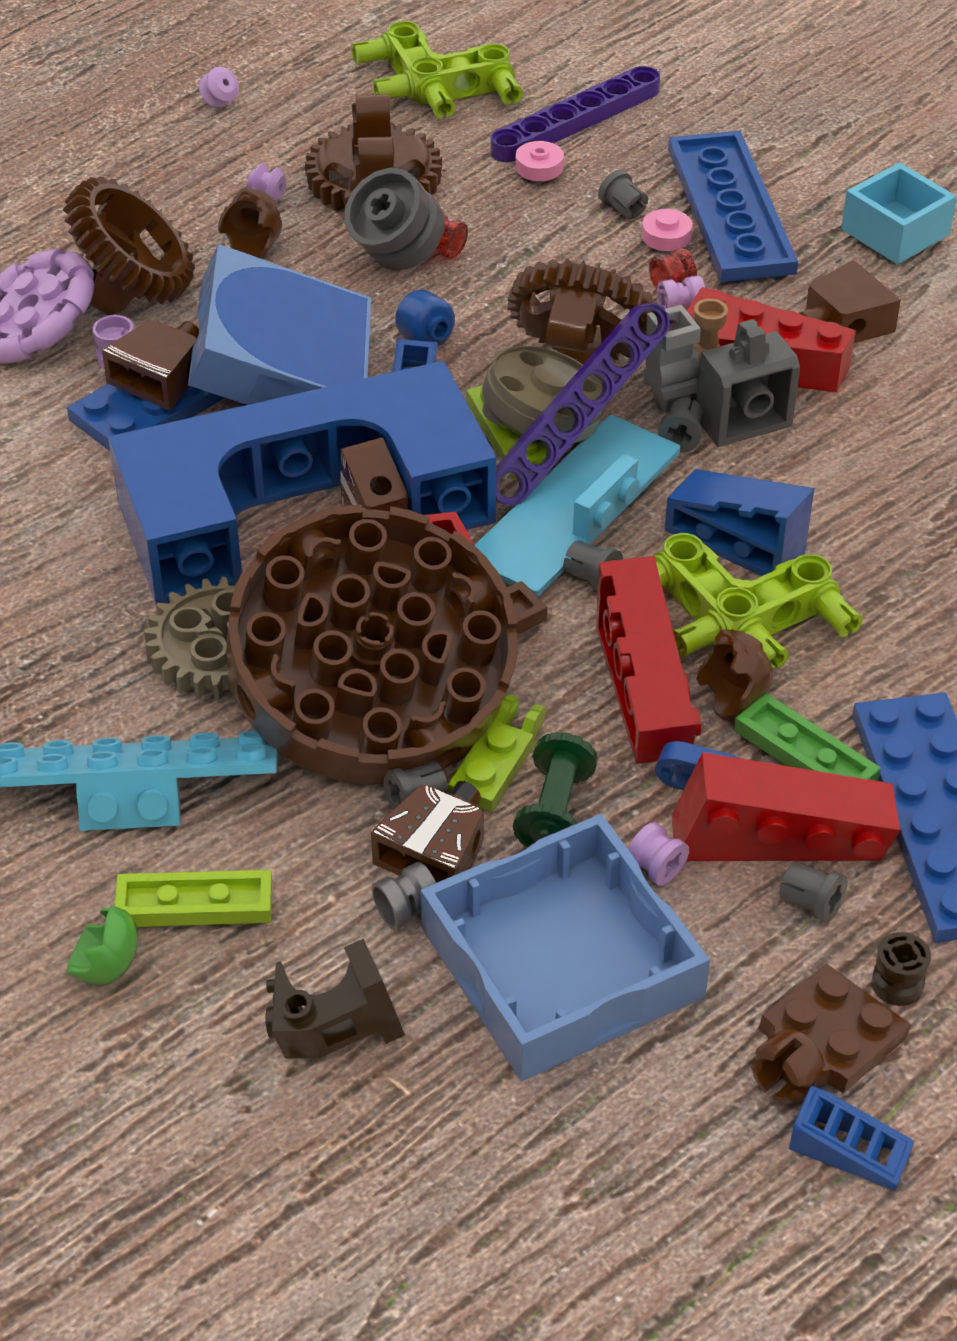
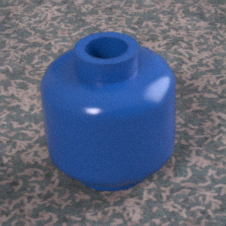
[395,290,455,346]

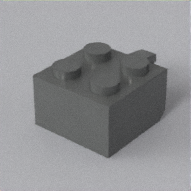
[697,319,800,447]

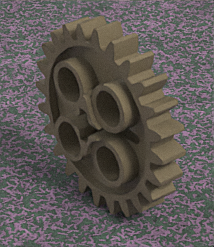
[144,577,238,700]

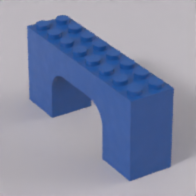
[108,361,497,604]

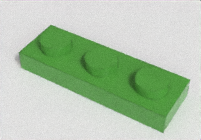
[734,693,881,781]

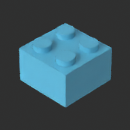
[841,162,957,265]

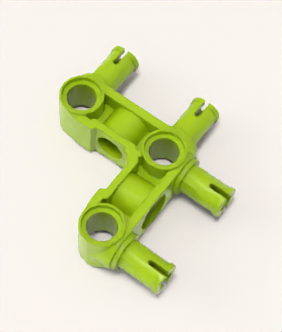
[351,21,523,118]
[654,533,863,671]

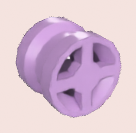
[628,822,689,886]

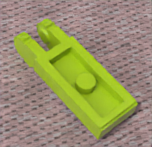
[448,694,547,812]

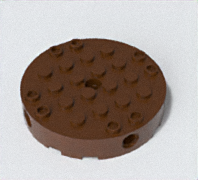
[226,505,518,785]

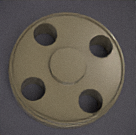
[482,346,604,452]

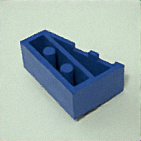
[665,469,815,576]

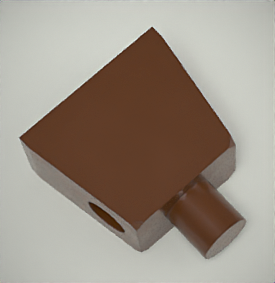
[799,260,901,343]

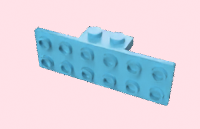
[475,415,680,597]
[0,730,278,831]

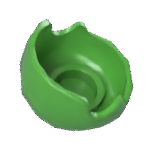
[66,906,138,986]

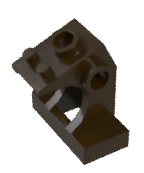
[265,938,405,1059]

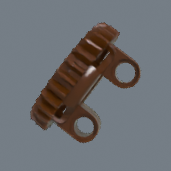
[305,94,442,211]
[63,177,195,316]
[507,259,658,365]

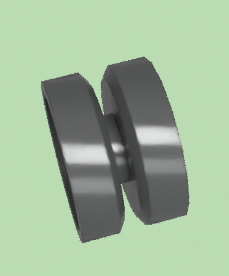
[344,167,445,271]

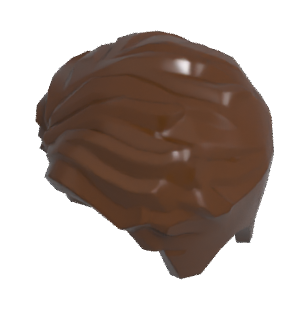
[218,188,282,259]
[696,629,773,719]

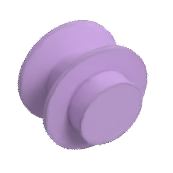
[199,67,239,108]
[247,163,286,203]

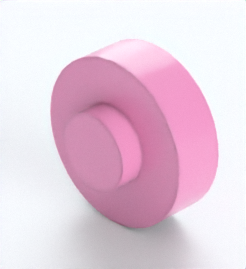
[516,141,564,181]
[642,209,692,251]

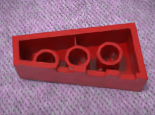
[686,287,856,392]
[596,556,701,764]
[671,752,900,861]

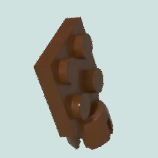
[751,963,911,1104]

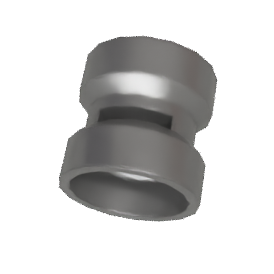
[371,862,436,930]

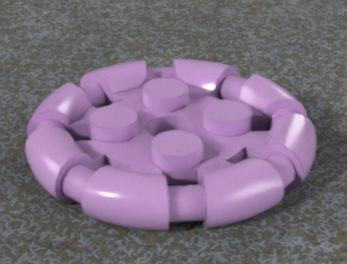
[0,249,95,364]

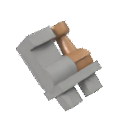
[644,298,728,412]

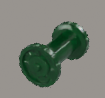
[513,732,598,847]

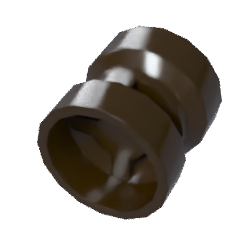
[871,932,931,1006]

